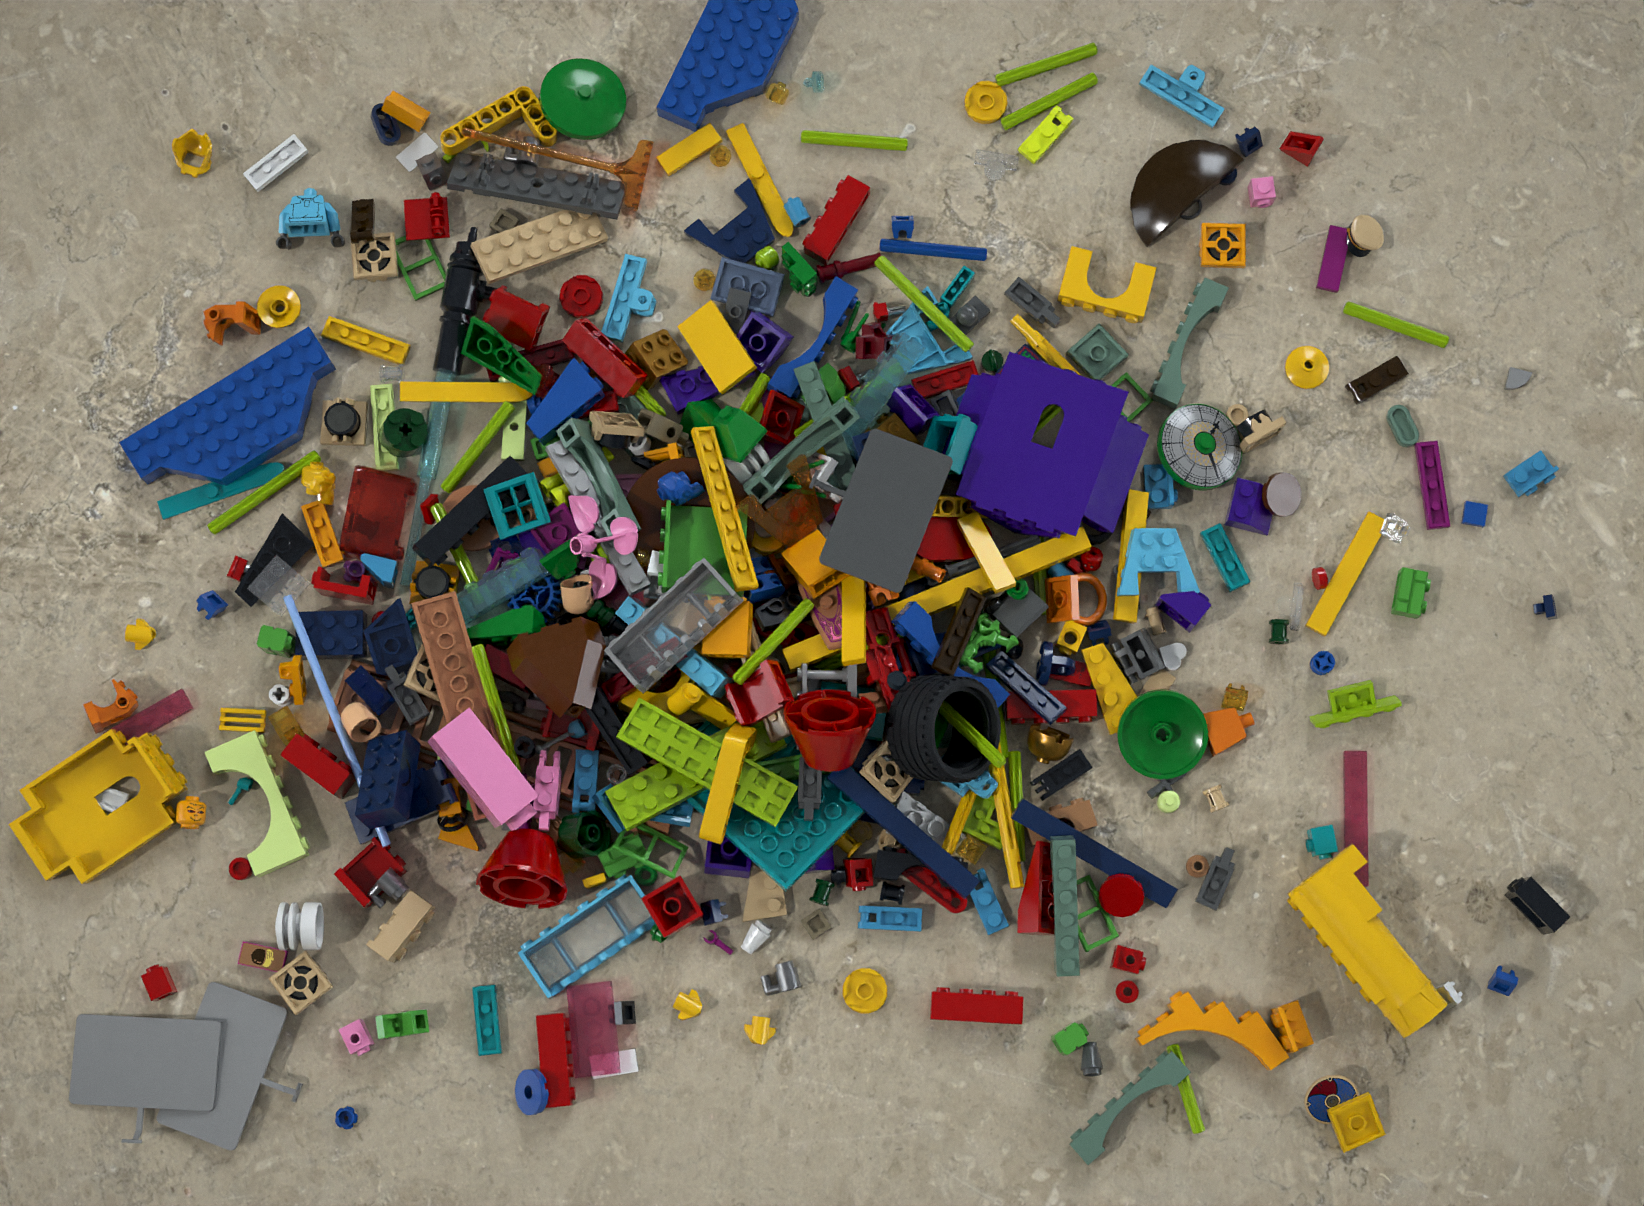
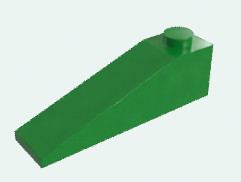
[461,316,542,395]
[467,605,546,648]

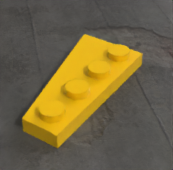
[1081,643,1137,735]

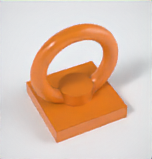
[1045,573,1107,626]

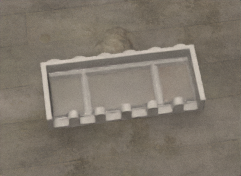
[604,558,744,694]

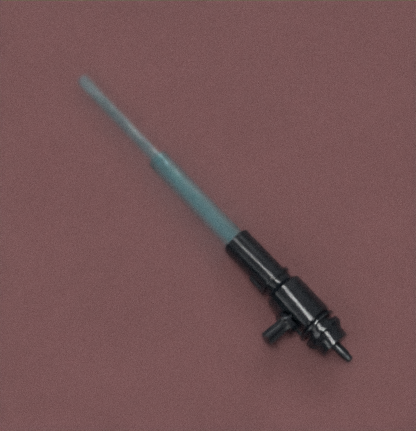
[400,227,507,587]

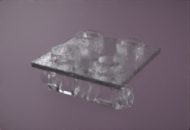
[247,555,310,617]

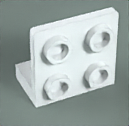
[798,452,844,503]

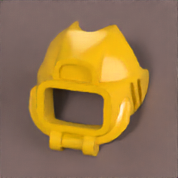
[172,128,212,178]

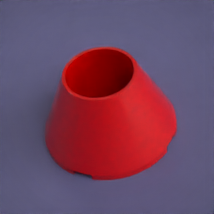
[784,689,876,772]
[476,828,567,909]

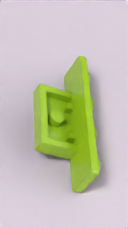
[1310,680,1402,728]

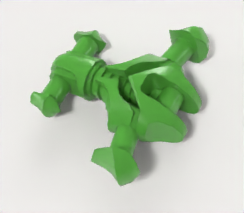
[956,605,1019,674]

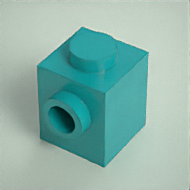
[1306,825,1338,860]

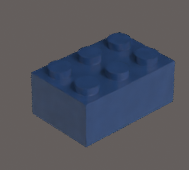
[295,610,367,660]

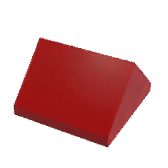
[760,390,805,446]

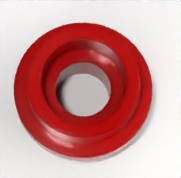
[1116,980,1139,1003]

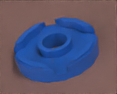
[515,1069,549,1115]

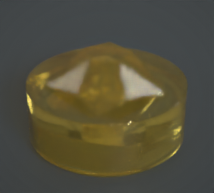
[709,145,731,167]
[693,268,716,291]

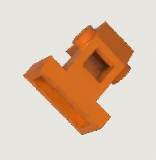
[203,301,261,346]
[83,679,139,734]

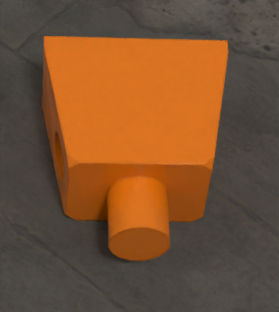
[1203,707,1255,757]

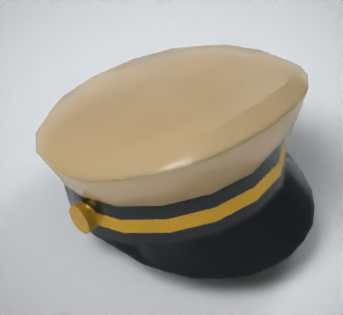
[1346,214,1384,257]

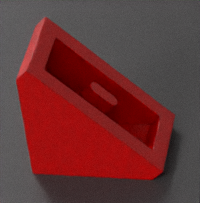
[1279,131,1324,167]

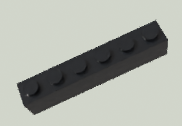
[412,456,528,567]

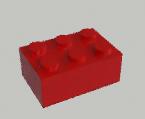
[280,733,356,799]

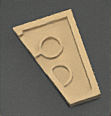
[742,862,787,922]

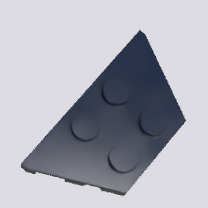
[364,598,418,676]

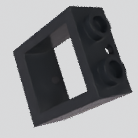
[1505,877,1570,935]

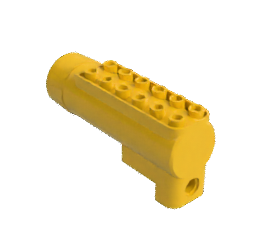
[1287,843,1448,1038]

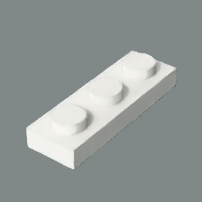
[243,134,309,192]

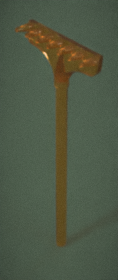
[462,128,654,211]

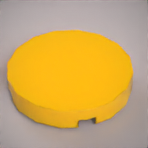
[964,81,1007,124]
[843,968,887,1014]

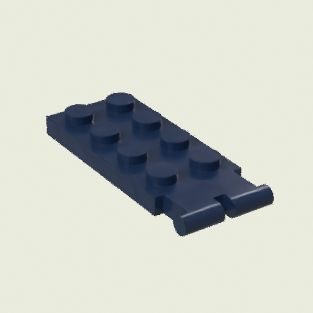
[345,759,458,844]

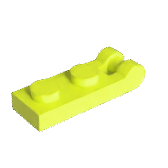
[1018,105,1074,164]

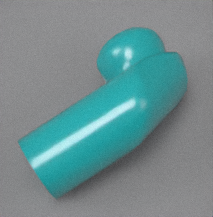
[925,302,950,332]

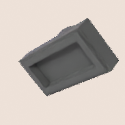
[950,295,991,335]

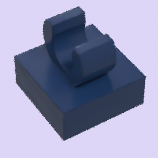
[1235,126,1263,157]
[1533,594,1558,620]
[1085,620,1112,646]
[700,899,729,926]

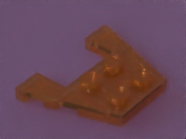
[735,454,823,548]

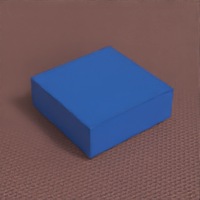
[1461,501,1488,528]

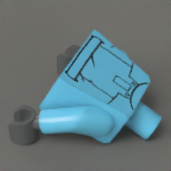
[276,188,345,250]

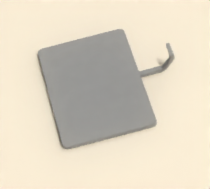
[157,982,303,1150]
[69,1014,221,1144]

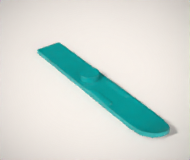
[157,462,284,520]

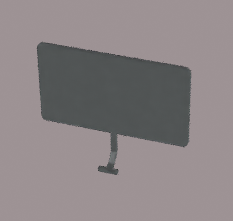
[809,429,953,593]

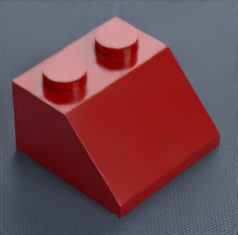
[641,875,703,938]

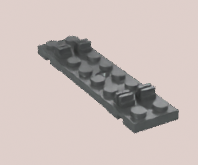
[447,153,627,220]

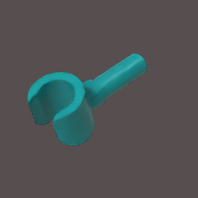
[228,777,254,805]

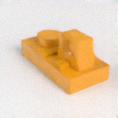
[279,655,307,705]

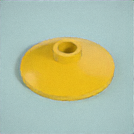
[257,285,301,328]
[1285,346,1329,389]

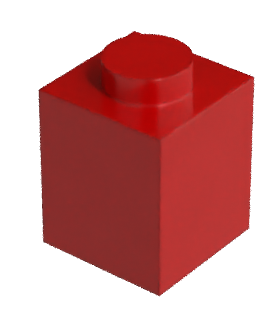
[141,964,177,1001]

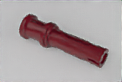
[816,252,881,284]

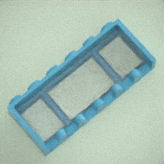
[518,874,655,999]

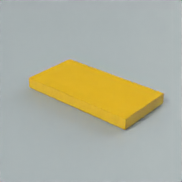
[677,300,757,394]

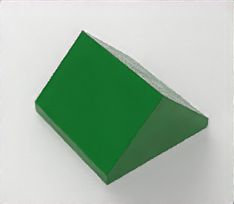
[680,399,722,444]

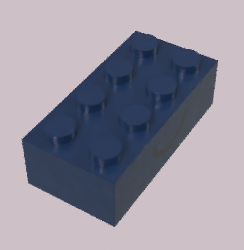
[354,730,421,829]

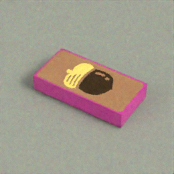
[238,942,288,972]

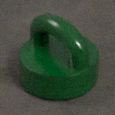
[981,349,1003,373]

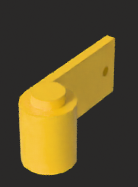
[667,683,737,730]

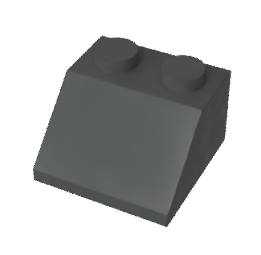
[984,587,1049,638]

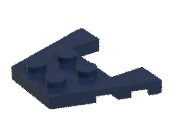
[684,178,775,264]

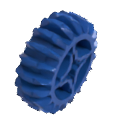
[505,565,563,623]

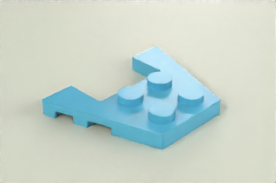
[886,286,973,375]
[1117,528,1200,596]

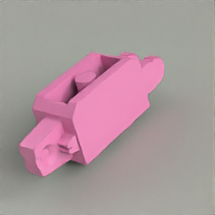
[533,750,562,831]

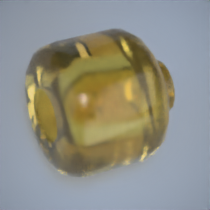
[765,82,790,105]

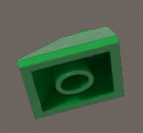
[712,406,768,463]
[539,532,582,580]

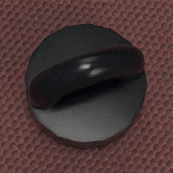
[1001,636,1024,659]

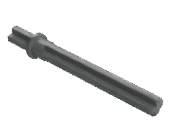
[926,535,1041,586]

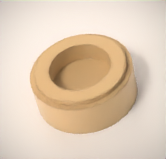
[1226,404,1249,427]

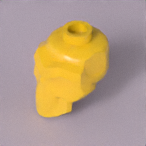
[301,461,336,505]

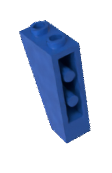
[526,358,605,446]

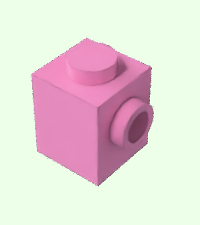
[1248,176,1276,208]
[339,1019,375,1056]

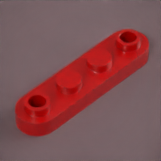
[896,849,967,914]

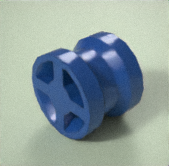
[1310,651,1335,676]

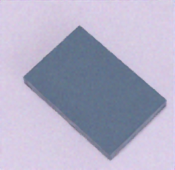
[710,257,785,317]

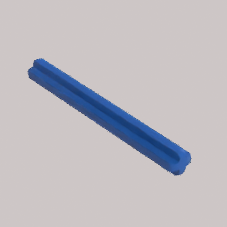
[879,239,987,261]

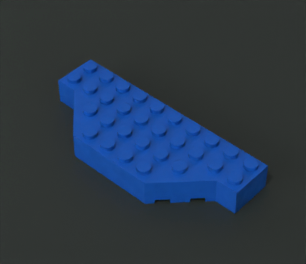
[656,0,799,132]
[119,326,336,486]

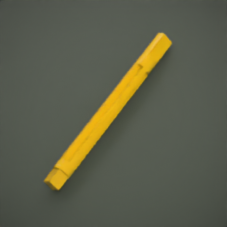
[1010,314,1082,376]
[989,741,1024,889]

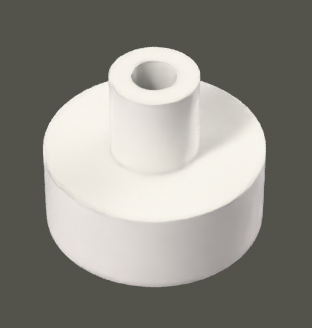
[628,433,651,456]

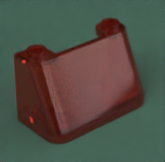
[340,465,417,565]

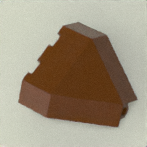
[506,617,606,718]

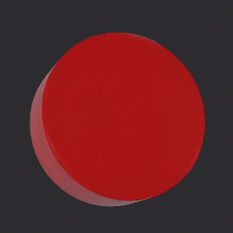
[1312,567,1328,590]
[229,857,253,881]

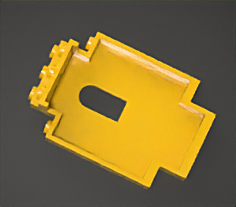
[8,729,188,884]

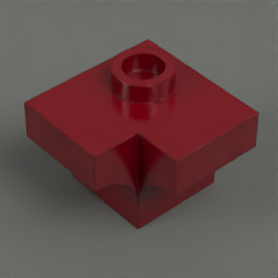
[856,322,896,360]

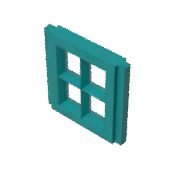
[483,472,551,540]

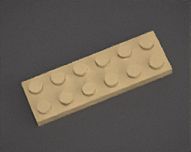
[471,210,608,284]

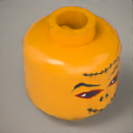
[175,796,207,829]

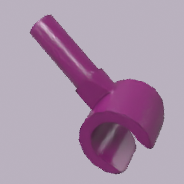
[703,930,733,955]

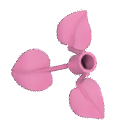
[568,495,638,599]

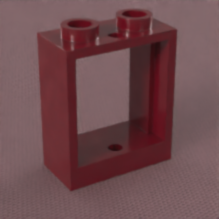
[485,644,531,695]

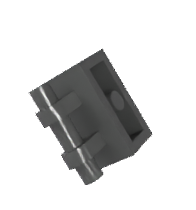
[1110,628,1165,685]

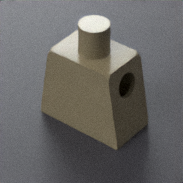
[636,408,689,446]

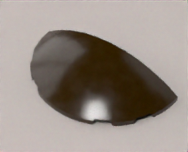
[1130,140,1244,247]

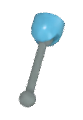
[535,718,587,754]

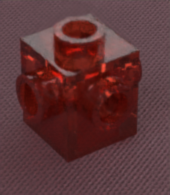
[531,363,560,397]

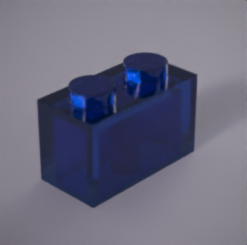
[345,665,395,716]

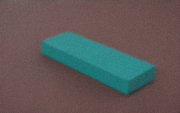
[1200,523,1251,592]
[472,985,502,1056]

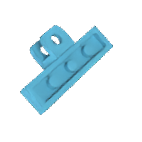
[1139,65,1225,129]
[601,254,657,343]

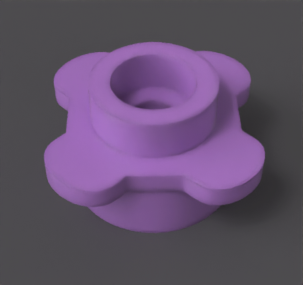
[343,561,365,583]

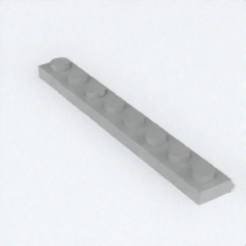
[545,440,651,596]

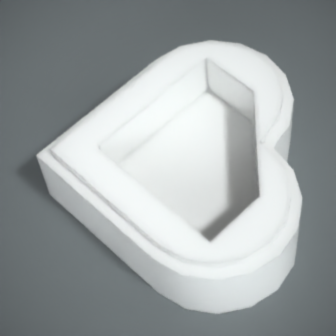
[1158,643,1187,671]

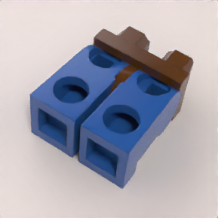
[744,554,797,606]

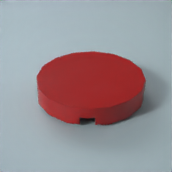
[559,275,603,319]
[1099,873,1144,917]

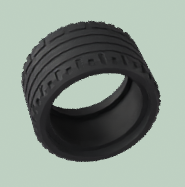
[886,675,1001,783]

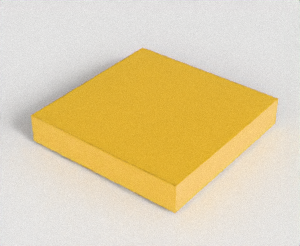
[1326,1092,1386,1153]

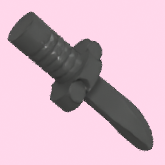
[1147,773,1187,799]

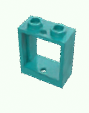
[923,414,978,475]

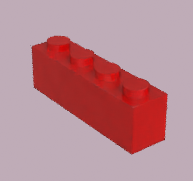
[802,175,870,265]
[562,318,648,398]
[1005,689,1097,725]
[930,987,1024,1025]
[536,1013,576,1108]

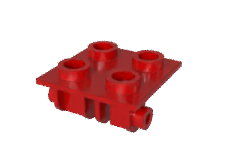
[404,192,450,241]

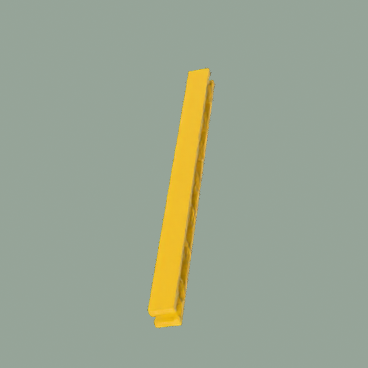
[782,526,1092,673]

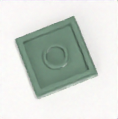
[1066,323,1129,380]

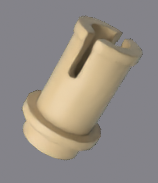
[1145,606,1167,636]

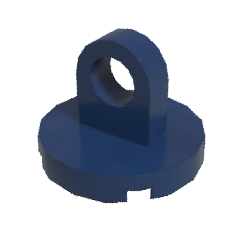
[1036,641,1075,686]

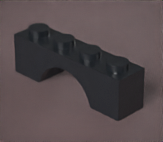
[874,847,968,890]

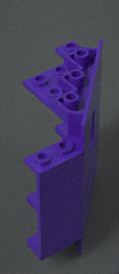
[942,352,1149,539]

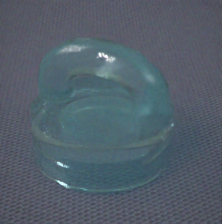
[803,71,824,93]

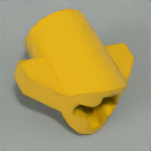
[125,618,156,650]
[672,989,702,1021]
[744,1016,776,1045]

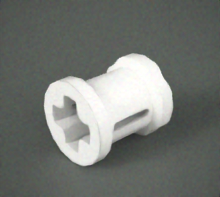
[269,684,293,707]

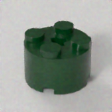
[379,408,428,458]
[557,810,611,859]

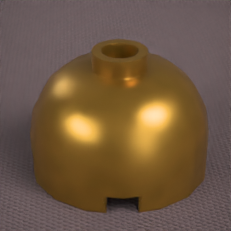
[1027,724,1074,764]

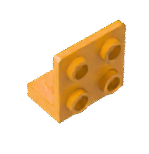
[1270,1000,1314,1053]

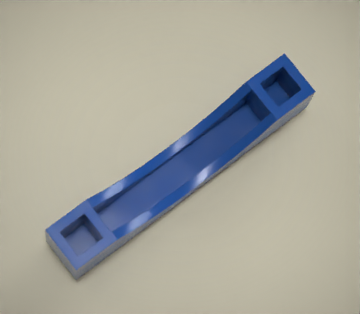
[767,276,859,399]
[891,601,1010,708]

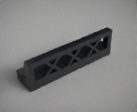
[585,685,653,775]

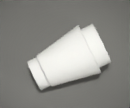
[741,919,772,954]

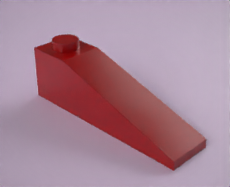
[1017,841,1054,936]

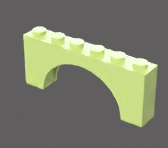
[205,730,310,877]

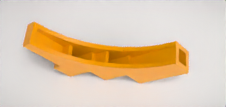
[1135,991,1289,1070]

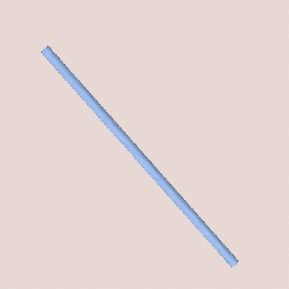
[283,595,391,847]

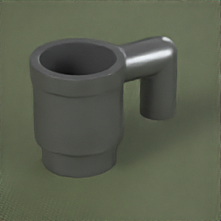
[504,136,541,166]
[367,867,409,908]
[760,961,802,996]

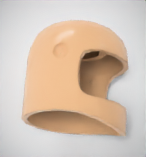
[560,574,594,614]
[341,702,382,742]

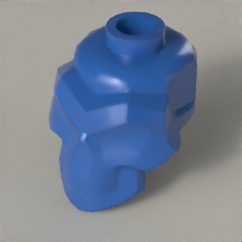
[657,471,705,506]

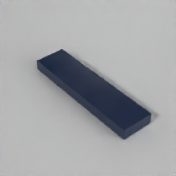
[986,650,1067,725]

